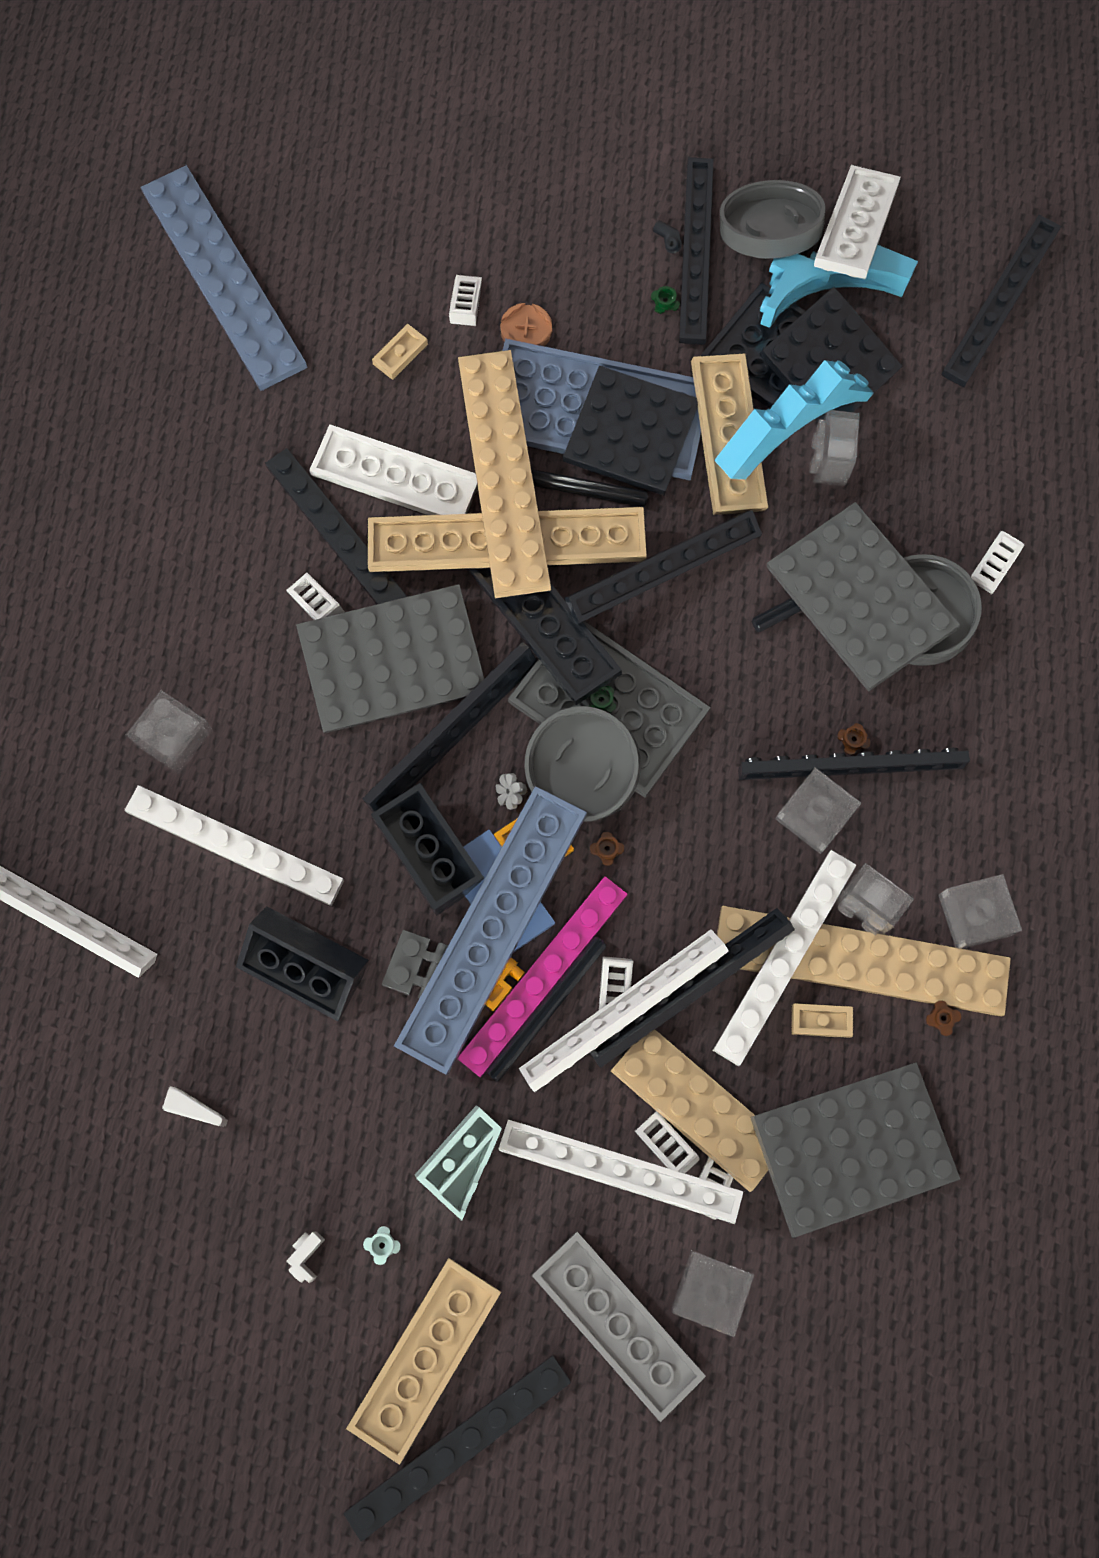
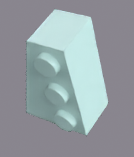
[415,1106,502,1220]

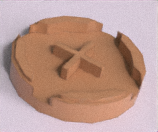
[500,303,552,346]

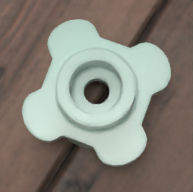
[363,1226,400,1265]

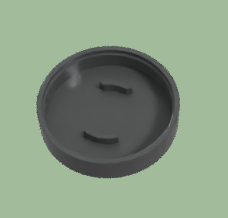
[720,180,825,258]
[904,554,982,666]
[525,706,641,822]

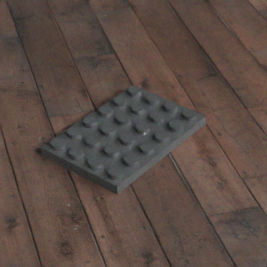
[767,502,960,692]
[296,584,484,734]
[508,621,711,798]
[750,1062,960,1238]

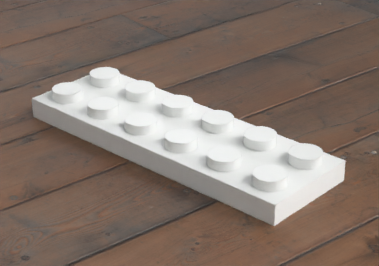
[814,165,901,279]
[309,425,478,515]

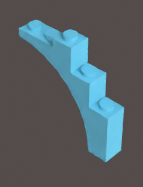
[760,245,918,328]
[715,360,874,480]

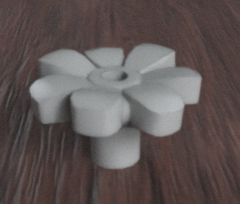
[496,773,527,810]

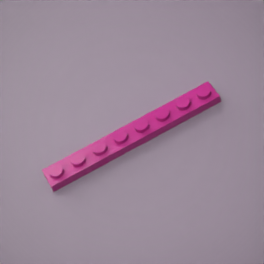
[457,877,627,1078]

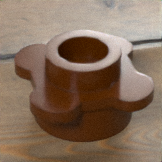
[837,723,870,755]
[590,832,624,866]
[926,1000,961,1036]

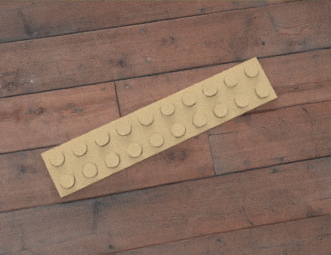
[458,350,551,598]
[368,507,646,572]
[717,906,1011,1017]

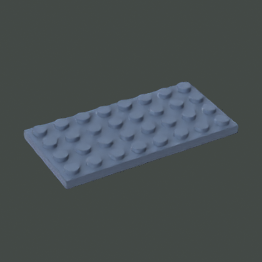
[502,339,701,480]

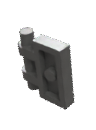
[382,930,448,999]

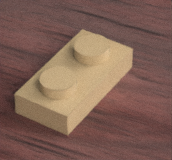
[372,324,428,380]
[792,1004,853,1038]

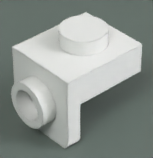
[287,1231,325,1283]

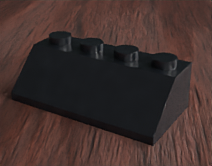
[371,783,484,916]
[236,906,369,1021]

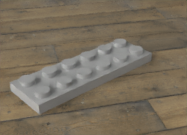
[532,1232,706,1422]

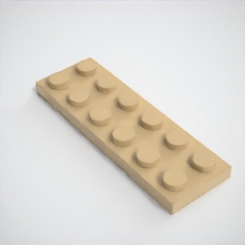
[691,354,768,515]
[611,1030,768,1192]
[346,1258,501,1465]

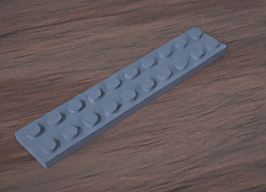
[141,165,307,391]
[394,786,587,1075]

